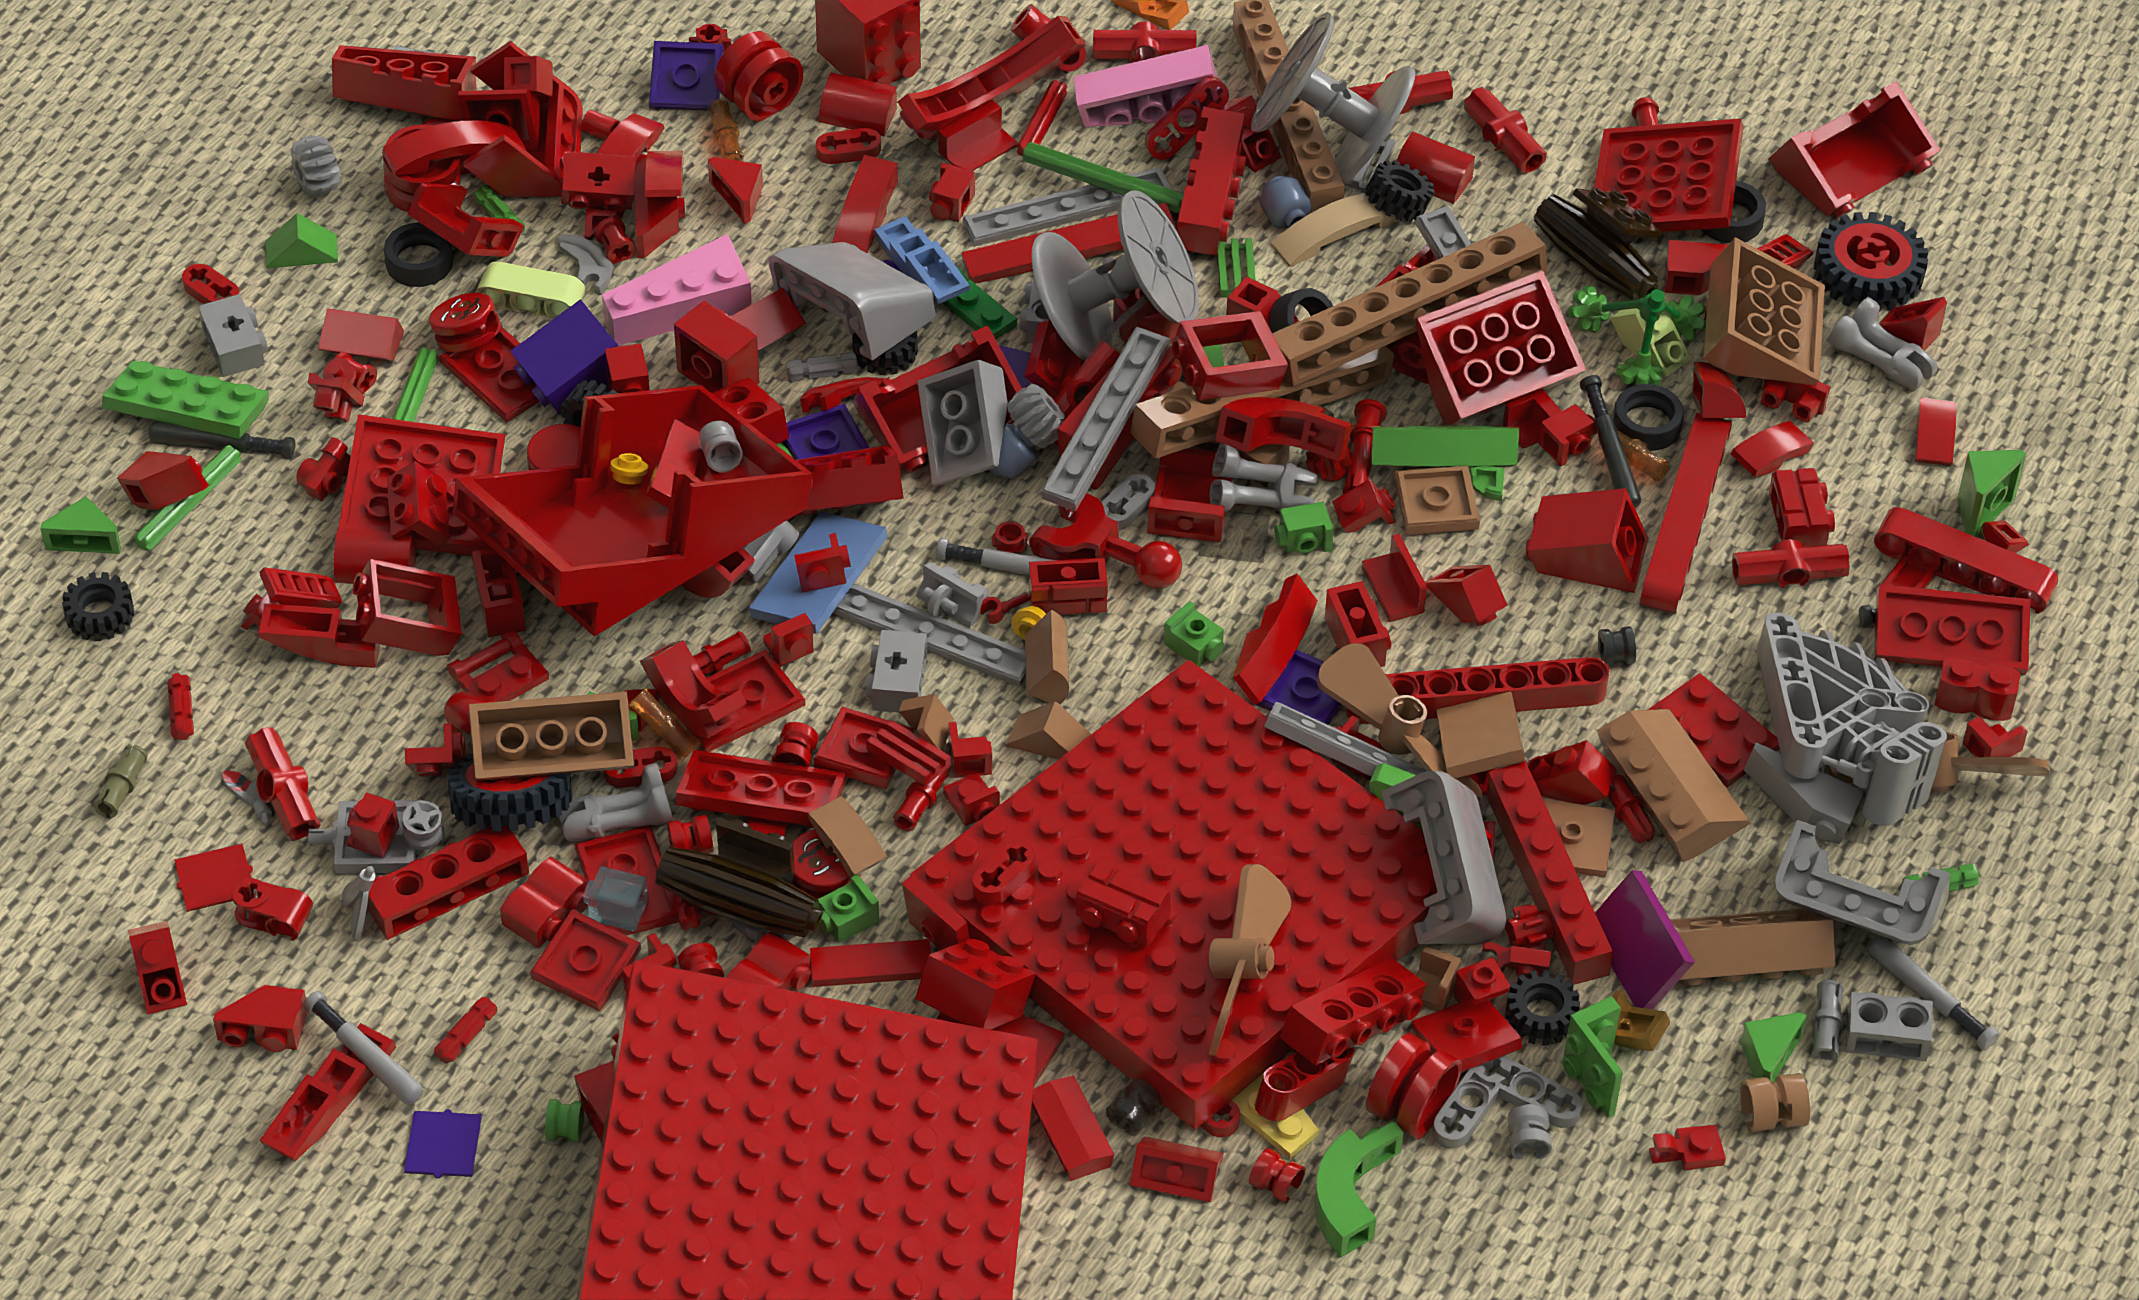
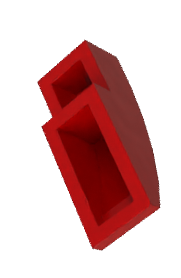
[832,155,898,253]
[258,603,381,668]

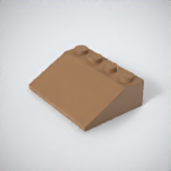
[1703,238,1825,385]

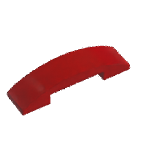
[382,120,527,176]

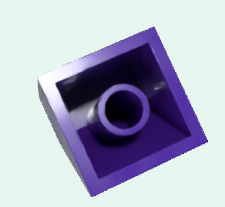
[510,299,619,415]

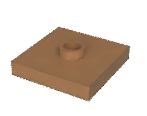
[1394,465,1480,535]
[1543,799,1615,877]

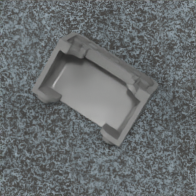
[769,242,936,360]
[1381,770,1506,944]
[1775,820,1950,945]

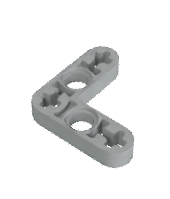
[1433,1056,1583,1148]

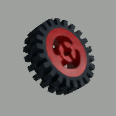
[1814,212,1928,312]
[447,754,572,832]

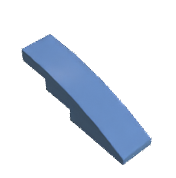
[874,216,970,304]

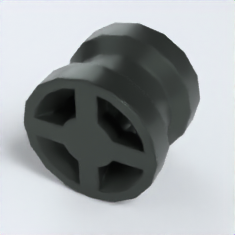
[1598,626,1636,667]

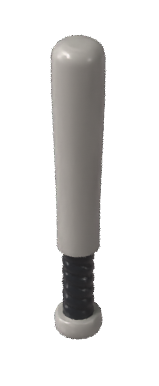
[936,538,1053,577]
[1868,936,1999,1051]
[303,991,423,1104]

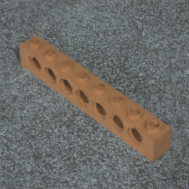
[1233,0,1345,214]
[1272,222,1548,387]
[1130,346,1394,458]

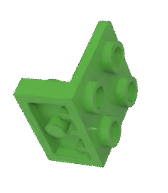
[1562,996,1623,1118]

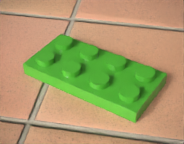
[102,361,269,439]

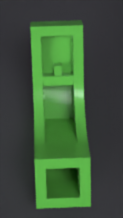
[1315,1121,1404,1258]

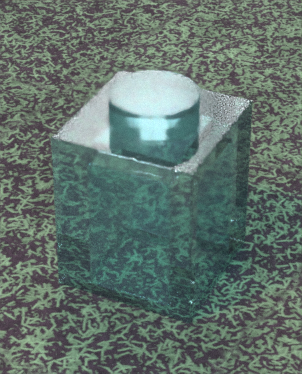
[584,866,648,931]

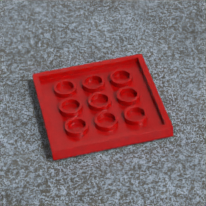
[1594,118,1744,232]
[338,414,506,556]

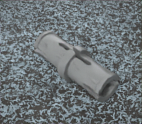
[1811,980,1844,1061]

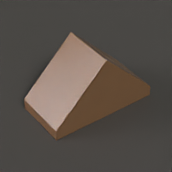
[1006,701,1091,760]

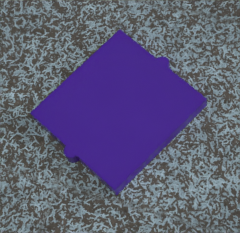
[404,1109,482,1179]

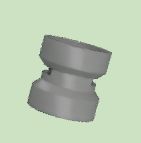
[698,421,743,472]
[1508,1104,1552,1159]

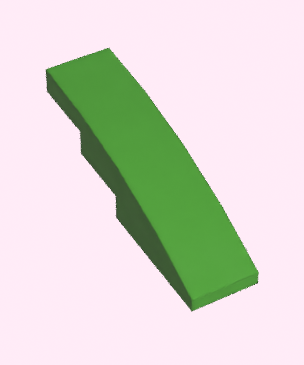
[1371,425,1519,466]

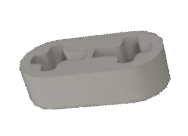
[1101,474,1155,531]

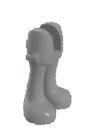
[1828,297,1938,391]
[1209,443,1317,513]
[559,763,673,842]

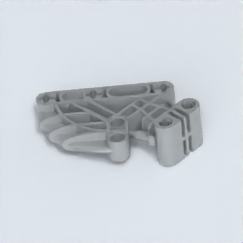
[1757,613,1947,826]

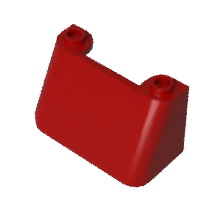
[1768,81,1941,219]
[853,325,1022,473]

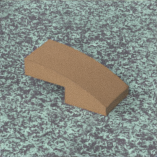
[807,796,887,878]

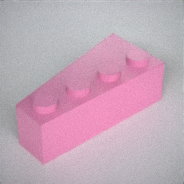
[1074,45,1220,127]
[602,234,752,346]

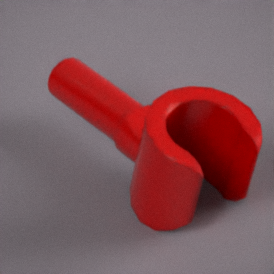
[980,593,1030,624]

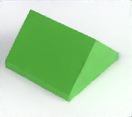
[1957,450,2026,537]

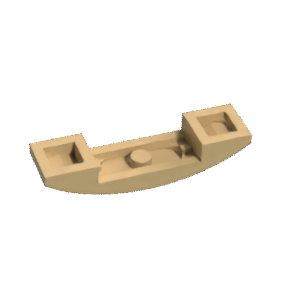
[1271,193,1405,267]

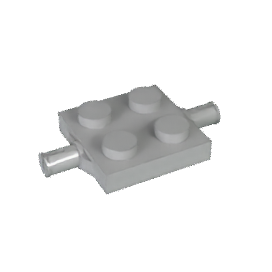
[308,800,445,874]

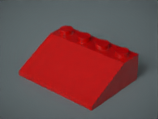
[1415,270,1586,425]

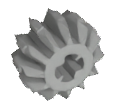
[290,135,341,196]
[1007,384,1065,449]

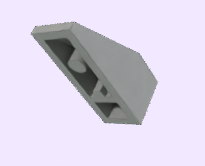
[1744,742,1864,844]

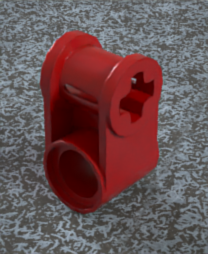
[232,878,313,941]

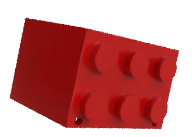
[815,0,921,85]

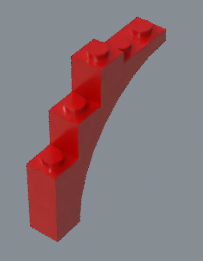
[897,15,1086,140]

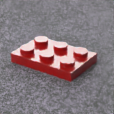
[1648,673,1780,787]

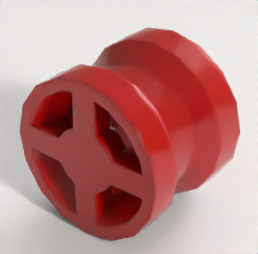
[677,943,724,978]

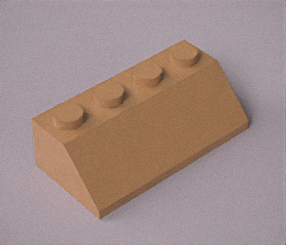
[469,691,634,781]
[1596,709,1750,862]
[1670,908,1836,985]

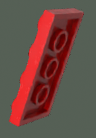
[1874,584,2031,675]
[676,750,846,828]

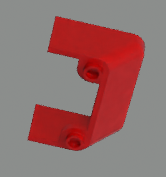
[463,41,583,198]

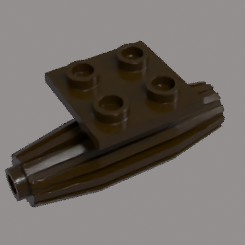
[1534,187,1662,301]
[655,817,823,937]

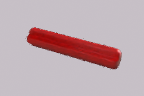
[1017,80,1067,157]

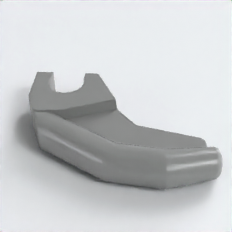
[558,234,613,295]

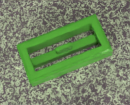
[1217,238,1256,298]

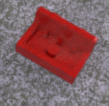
[387,461,450,546]
[405,723,466,777]

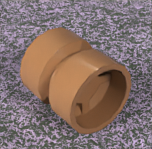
[1740,1073,1810,1133]

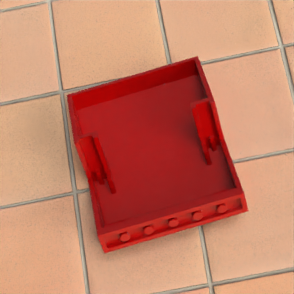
[452,385,813,636]

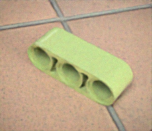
[476,262,585,318]

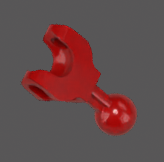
[1029,494,1182,589]

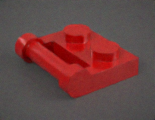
[447,629,549,702]

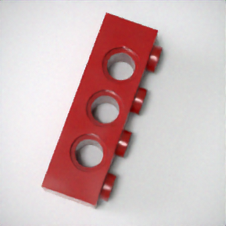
[367,826,529,940]
[1279,957,1427,1065]

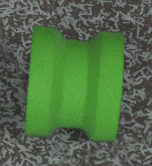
[545,1099,584,1143]

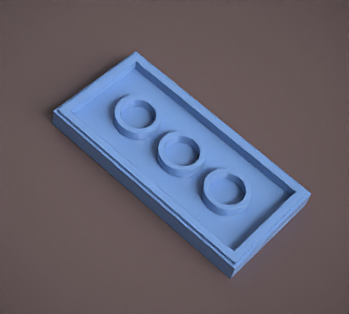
[749,512,888,634]

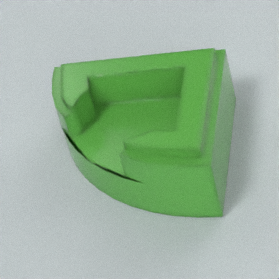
[1468,466,1504,501]

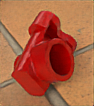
[296,437,351,501]

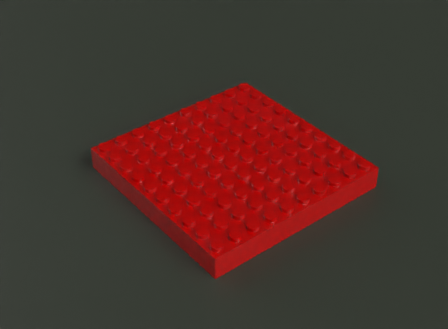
[910,660,1438,1130]
[576,960,1038,1300]

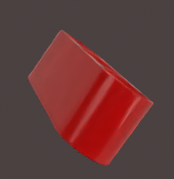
[1254,1046,1355,1121]

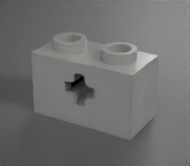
[198,294,268,377]
[866,630,927,713]

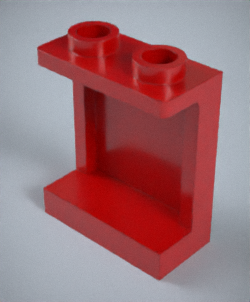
[407,183,524,257]
[1147,448,1233,543]

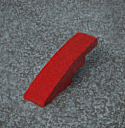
[645,150,684,197]
[1233,573,1318,705]
[260,1023,396,1161]

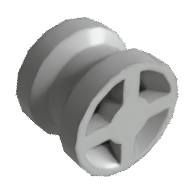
[402,800,443,851]

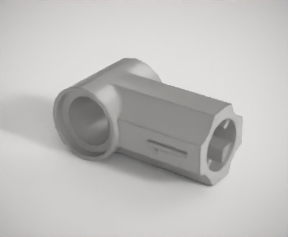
[741,521,799,583]

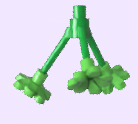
[1568,286,1706,386]

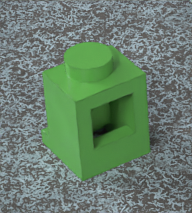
[1274,501,1334,553]
[1164,601,1224,667]
[818,874,879,943]

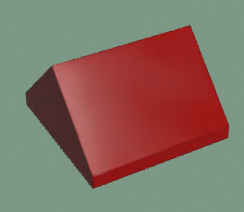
[458,89,540,150]

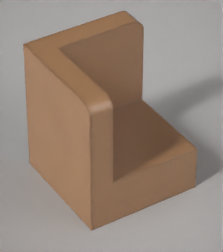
[899,694,954,751]
[1416,946,1462,1011]

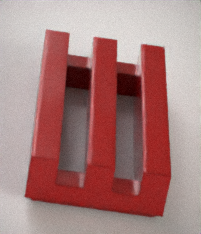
[866,720,951,786]

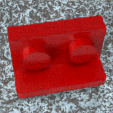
[1024,319,1084,400]

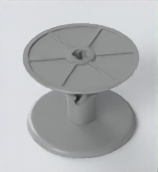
[1251,12,1415,184]
[1031,190,1199,361]

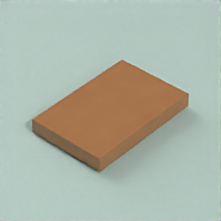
[1437,691,1526,779]

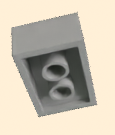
[917,360,1008,487]

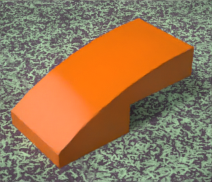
[1112,0,1189,30]

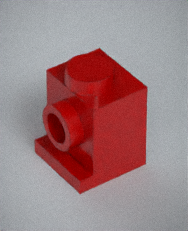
[929,163,975,222]
[1538,404,1597,466]
[346,792,400,858]

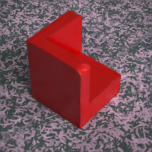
[504,56,553,97]
[1503,389,1561,448]
[1962,716,2028,757]
[948,721,992,778]

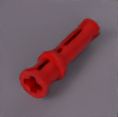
[1343,399,1387,494]

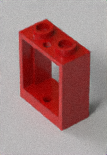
[1172,311,1288,401]
[353,559,462,656]

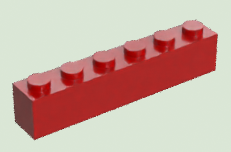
[1487,761,1613,985]

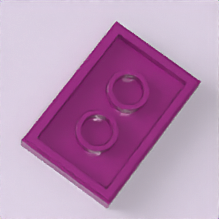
[1595,870,1695,1009]

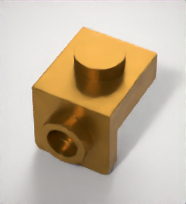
[1612,990,1671,1051]

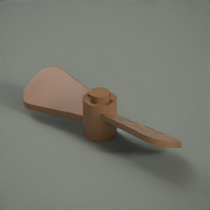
[1317,643,1482,801]
[1828,732,2050,792]
[1209,864,1291,1055]

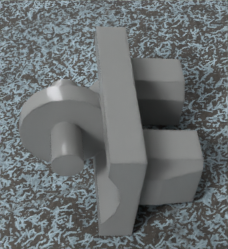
[916,562,989,628]

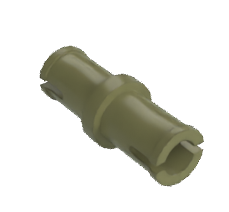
[93,744,148,818]

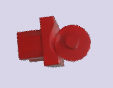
[307,358,365,422]
[1761,379,1831,423]

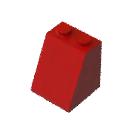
[1526,488,1649,593]

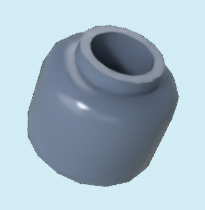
[1259,176,1311,228]
[989,424,1037,479]

